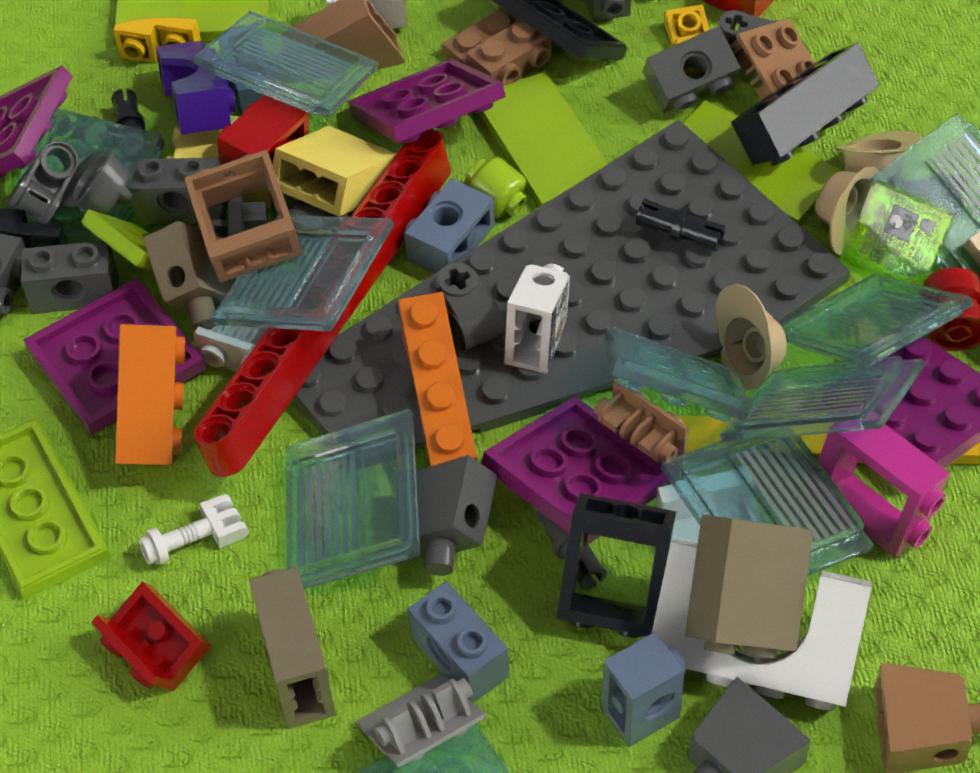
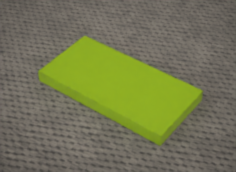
[114,0,270,47]
[479,71,608,207]
[683,100,843,226]
[0,418,111,600]

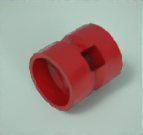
[922,267,980,351]

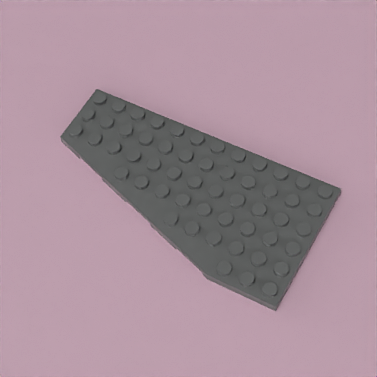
[293,119,850,472]

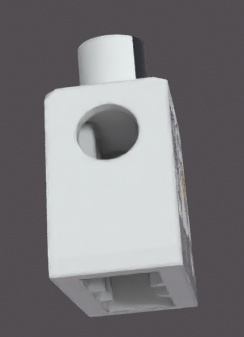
[504,264,570,374]

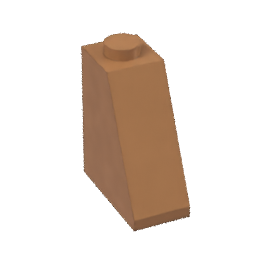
[280,0,405,83]

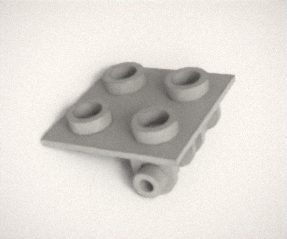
[356,674,486,768]

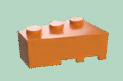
[115,324,185,465]

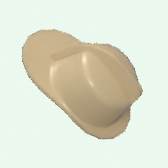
[836,131,921,184]
[815,167,883,256]
[716,284,787,391]

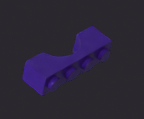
[156,40,237,135]

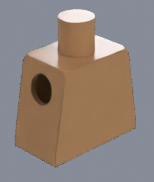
[874,663,980,773]

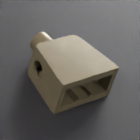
[143,221,234,330]

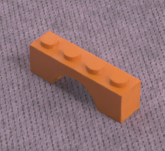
[398,292,477,467]

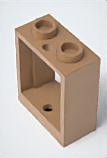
[184,149,304,283]

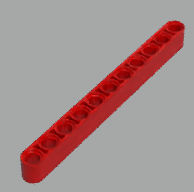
[194,129,452,477]

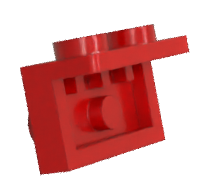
[91,582,211,691]

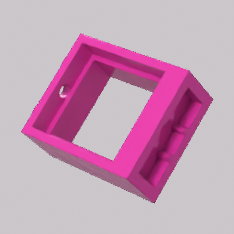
[808,405,950,558]

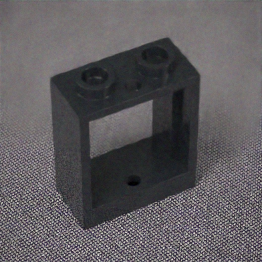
[556,493,677,638]

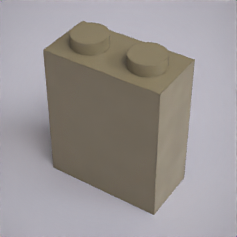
[685,514,813,658]
[249,567,336,729]

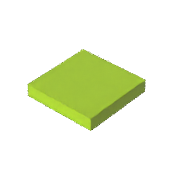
[81,209,154,272]

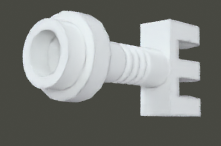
[138,494,249,565]

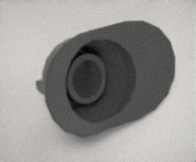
[59,148,133,214]

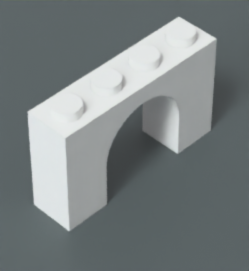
[652,537,872,711]

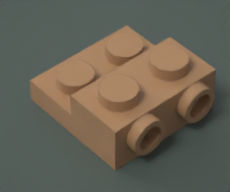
[442,8,552,86]

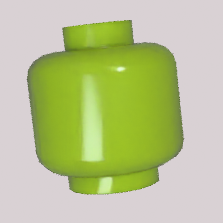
[464,157,527,219]

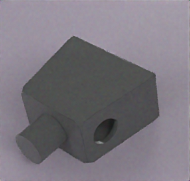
[397,455,497,576]
[689,677,811,773]

